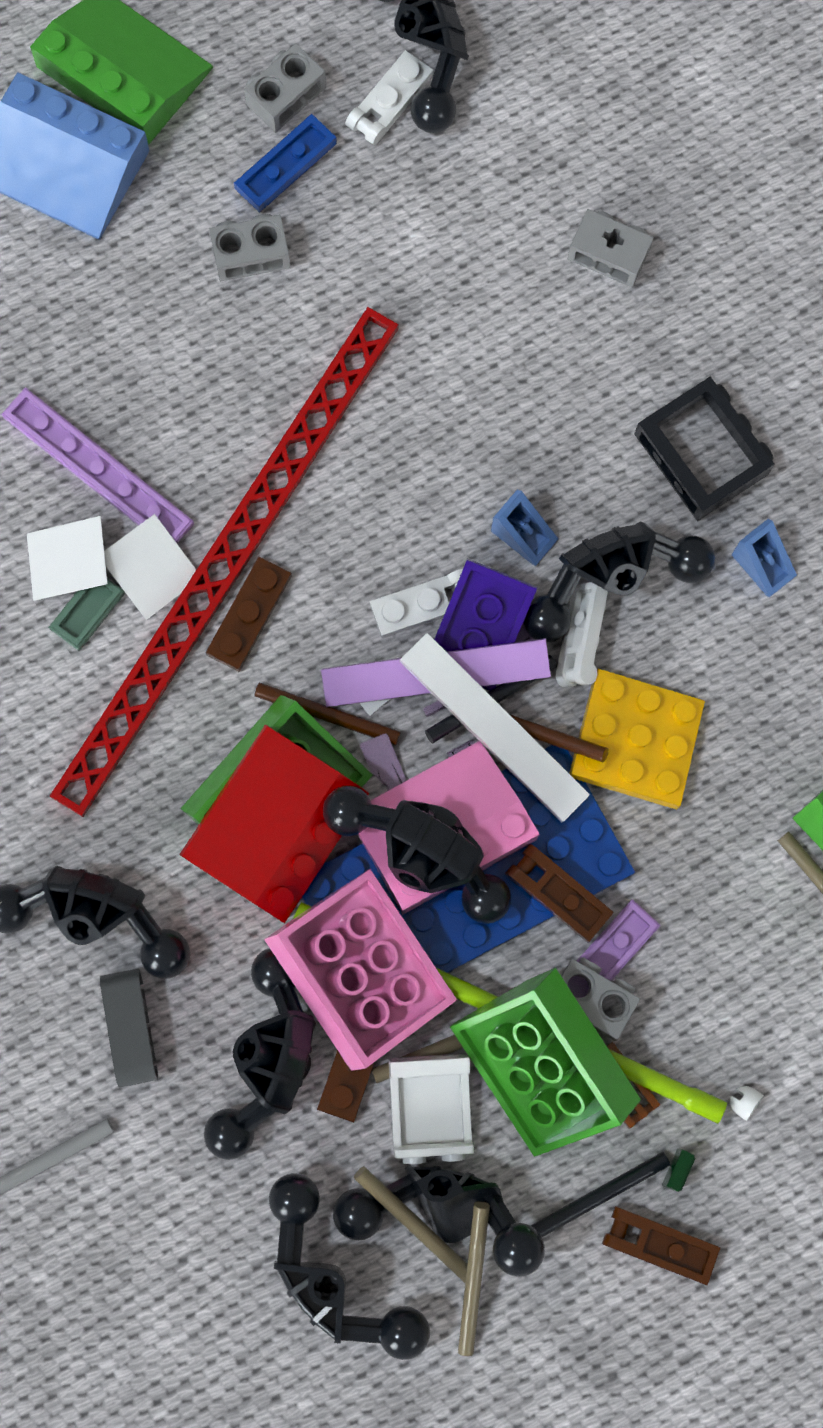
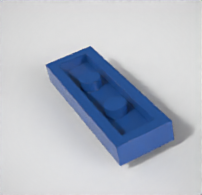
[234,114,337,213]

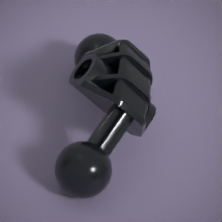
[378,0,469,133]
[523,521,715,642]
[323,786,511,924]
[0,866,190,979]
[204,948,316,1160]
[333,1165,545,1277]
[269,1173,430,1360]

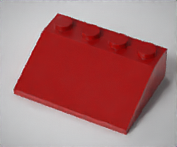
[179,725,370,923]

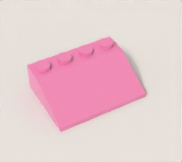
[358,741,540,915]
[264,869,457,1071]

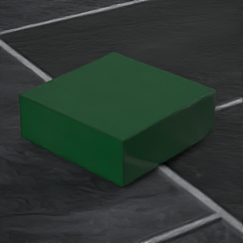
[662,1149,696,1192]

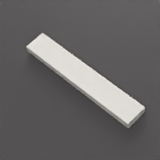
[399,633,590,823]

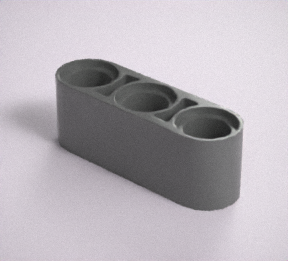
[100,968,158,1088]

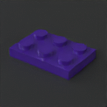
[434,558,537,691]

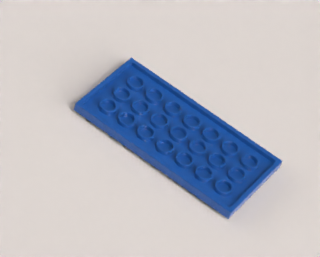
[302,745,635,973]

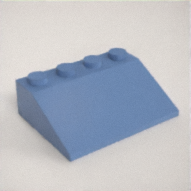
[0,72,150,240]

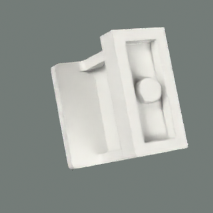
[388,1053,474,1164]

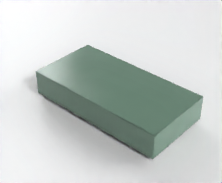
[48,579,125,651]

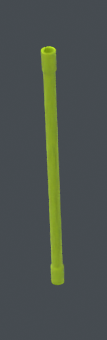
[293,902,727,1124]

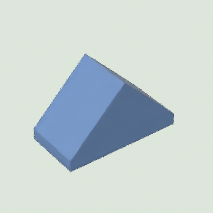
[491,489,558,566]
[732,519,797,597]

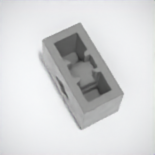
[567,209,654,288]

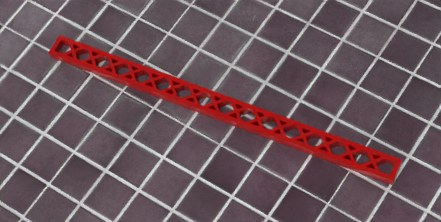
[50,307,399,817]

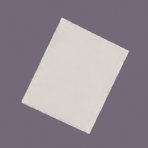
[104,514,196,620]
[27,516,108,601]

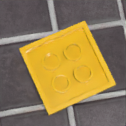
[569,668,705,810]

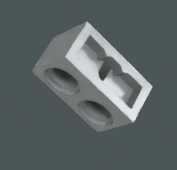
[244,43,326,133]
[209,214,290,282]
[561,957,641,1041]

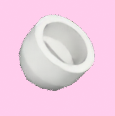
[730,1086,764,1121]

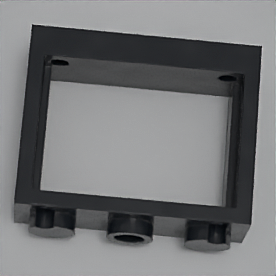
[634,376,775,522]

